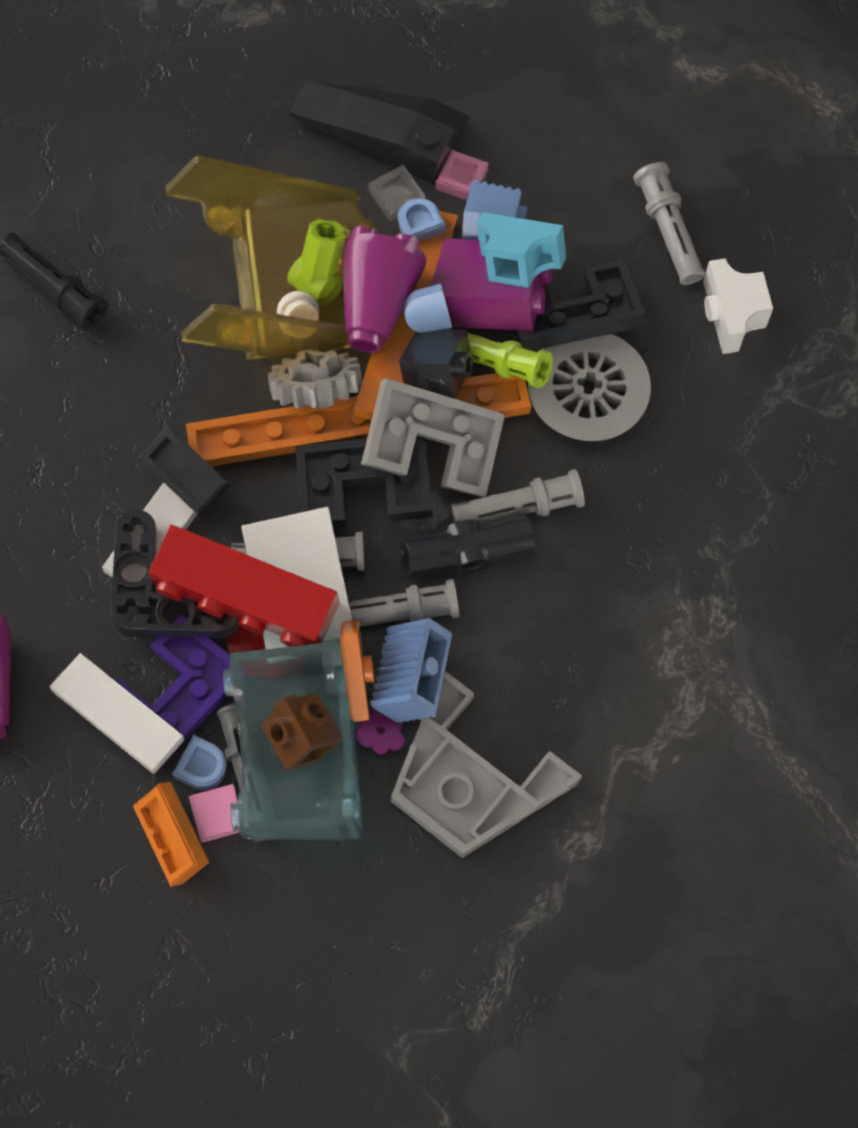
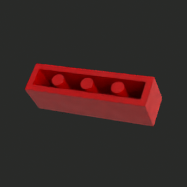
[148,524,340,652]

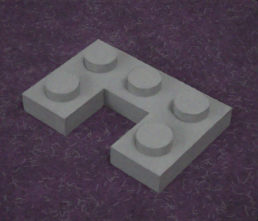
[361,378,505,498]

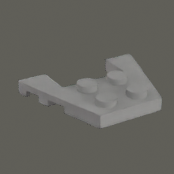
[391,671,582,858]

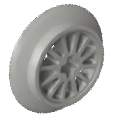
[528,334,651,441]

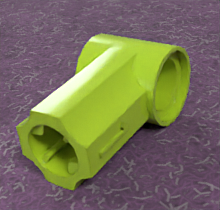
[287,218,346,308]

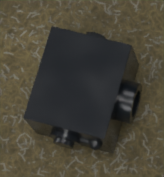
[399,329,473,399]

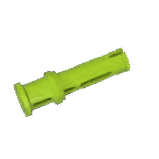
[447,327,553,389]

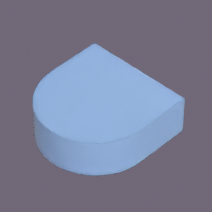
[398,198,446,241]
[404,284,452,333]
[172,735,227,790]

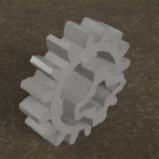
[268,349,362,409]

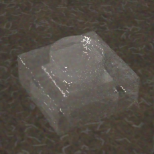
[369,165,425,222]

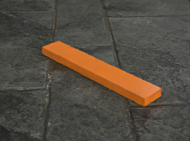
[354,211,458,420]

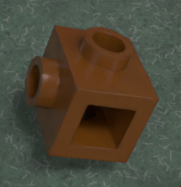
[261,693,344,771]

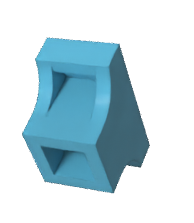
[476,212,566,288]

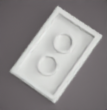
[241,507,353,657]

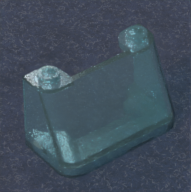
[223,641,362,840]

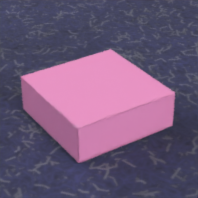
[436,150,489,201]
[189,784,246,843]

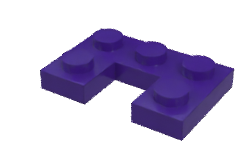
[115,614,247,753]

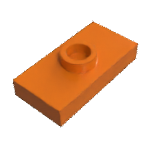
[340,620,375,722]
[133,781,209,887]

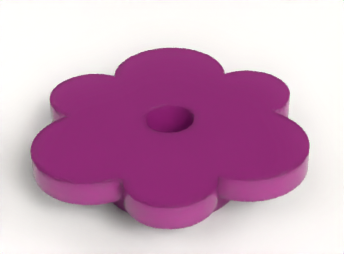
[356,709,405,754]

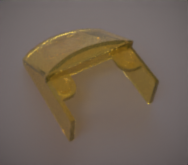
[165,156,377,360]

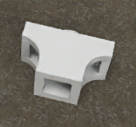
[703,258,773,354]

